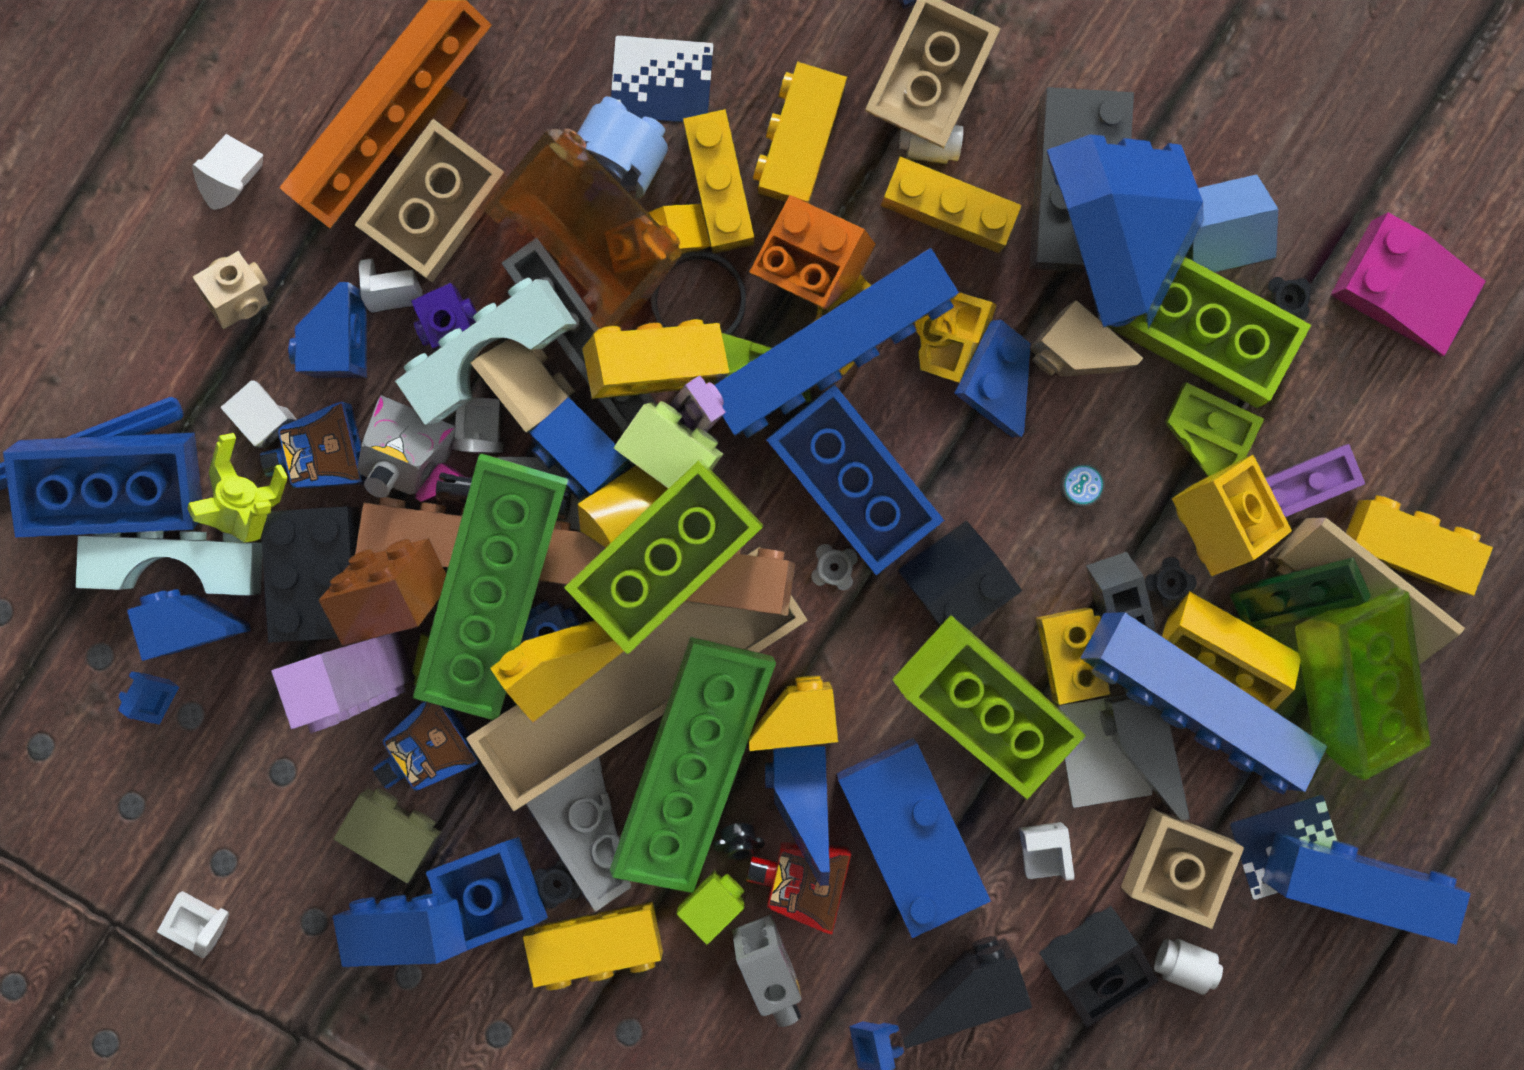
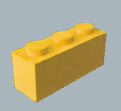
[753,61,847,203]
[683,109,754,254]
[881,157,1022,253]
[582,319,730,399]
[1346,495,1493,596]
[1162,591,1302,711]
[523,901,663,991]

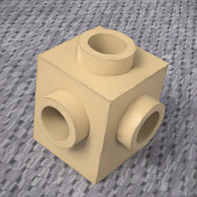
[192,251,269,329]

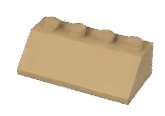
[1270,518,1465,667]

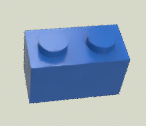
[529,397,631,500]

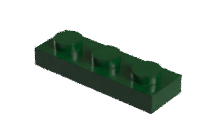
[1229,557,1371,629]

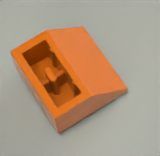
[749,195,876,310]

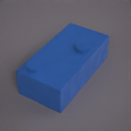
[766,384,945,575]
[3,433,203,538]
[836,738,991,938]
[1262,832,1471,945]

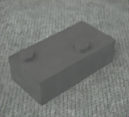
[1029,87,1134,272]

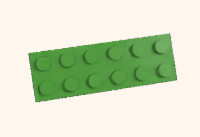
[413,453,568,720]
[610,637,776,893]

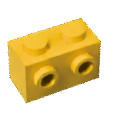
[1036,607,1110,705]

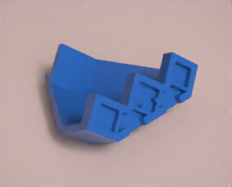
[1047,134,1204,329]

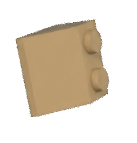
[1030,300,1143,376]
[471,339,575,434]

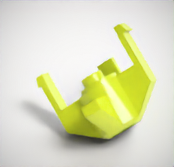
[187,433,288,543]

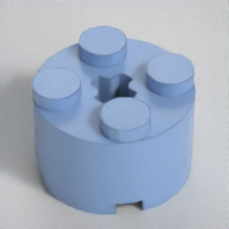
[567,97,668,198]

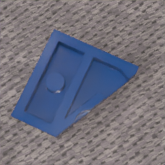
[954,320,1031,437]

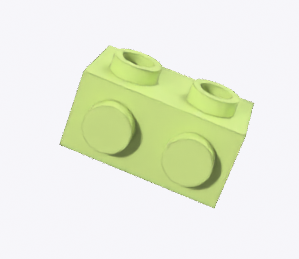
[614,401,723,488]

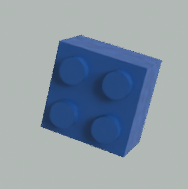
[426,837,548,950]

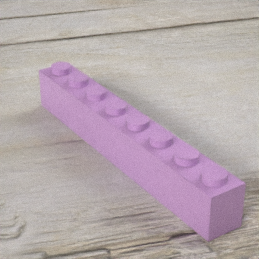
[271,632,415,733]

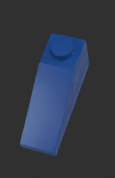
[765,746,830,886]

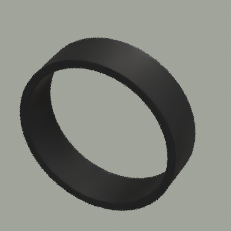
[651,251,746,335]

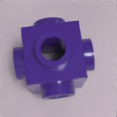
[411,283,477,351]

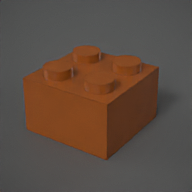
[319,538,446,646]

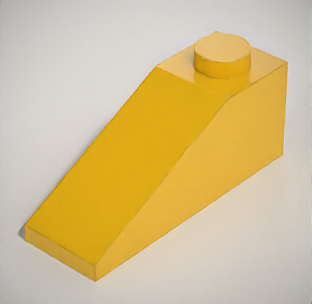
[490,620,624,723]

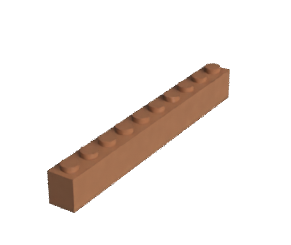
[355,497,795,616]

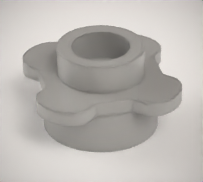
[811,544,858,590]

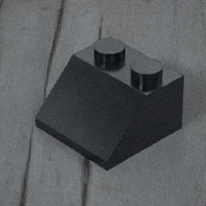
[897,520,1023,630]
[1039,906,1159,1028]

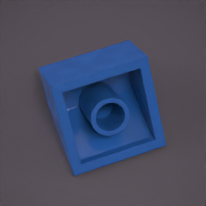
[288,282,367,378]
[127,589,251,661]

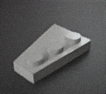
[525,756,631,912]

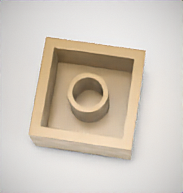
[1121,808,1244,929]

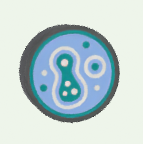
[1060,463,1105,507]

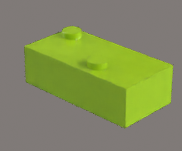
[1107,257,1311,409]
[564,460,763,655]
[892,615,1086,799]

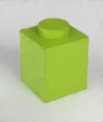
[677,870,744,945]

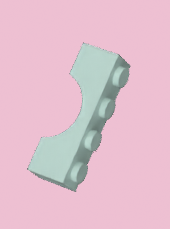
[395,278,576,425]
[76,531,263,595]

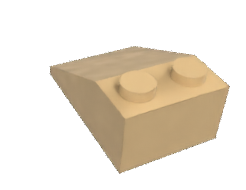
[865,0,1001,149]

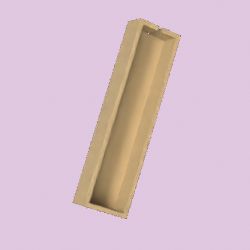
[466,547,808,811]

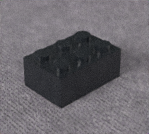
[261,507,360,643]

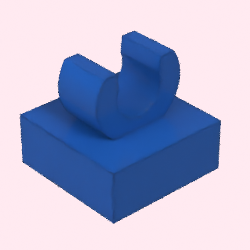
[118,672,179,725]
[849,1021,904,1070]

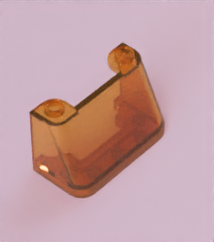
[482,128,682,329]

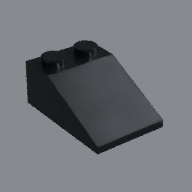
[897,936,1032,1048]

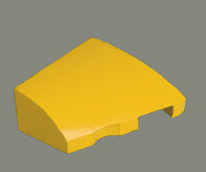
[915,292,997,383]
[577,465,668,547]

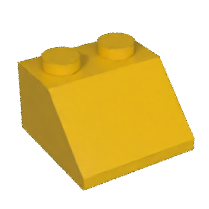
[1172,455,1292,576]
[749,676,838,751]

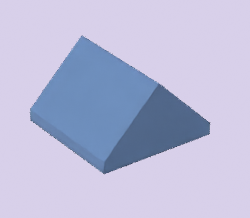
[1186,175,1278,273]

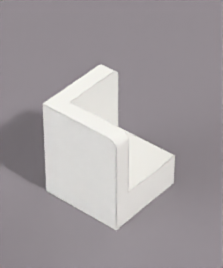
[220,381,297,448]
[1019,822,1075,881]

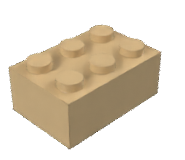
[355,119,509,283]

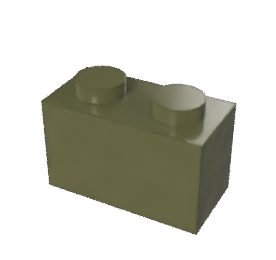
[333,788,441,884]

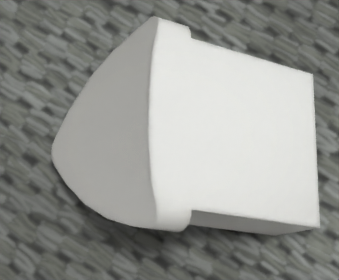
[192,134,263,210]
[359,259,422,313]
[452,397,504,454]
[157,891,229,958]

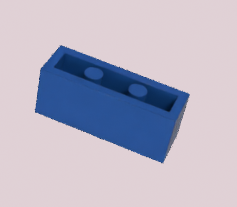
[333,893,467,967]

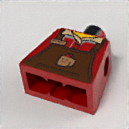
[746,842,851,935]

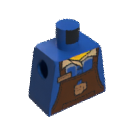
[260,402,367,488]
[373,701,480,791]

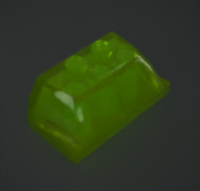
[1295,587,1431,781]

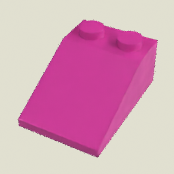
[1331,212,1486,357]

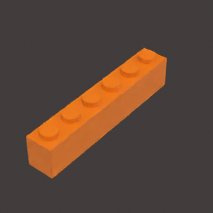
[279,0,492,228]

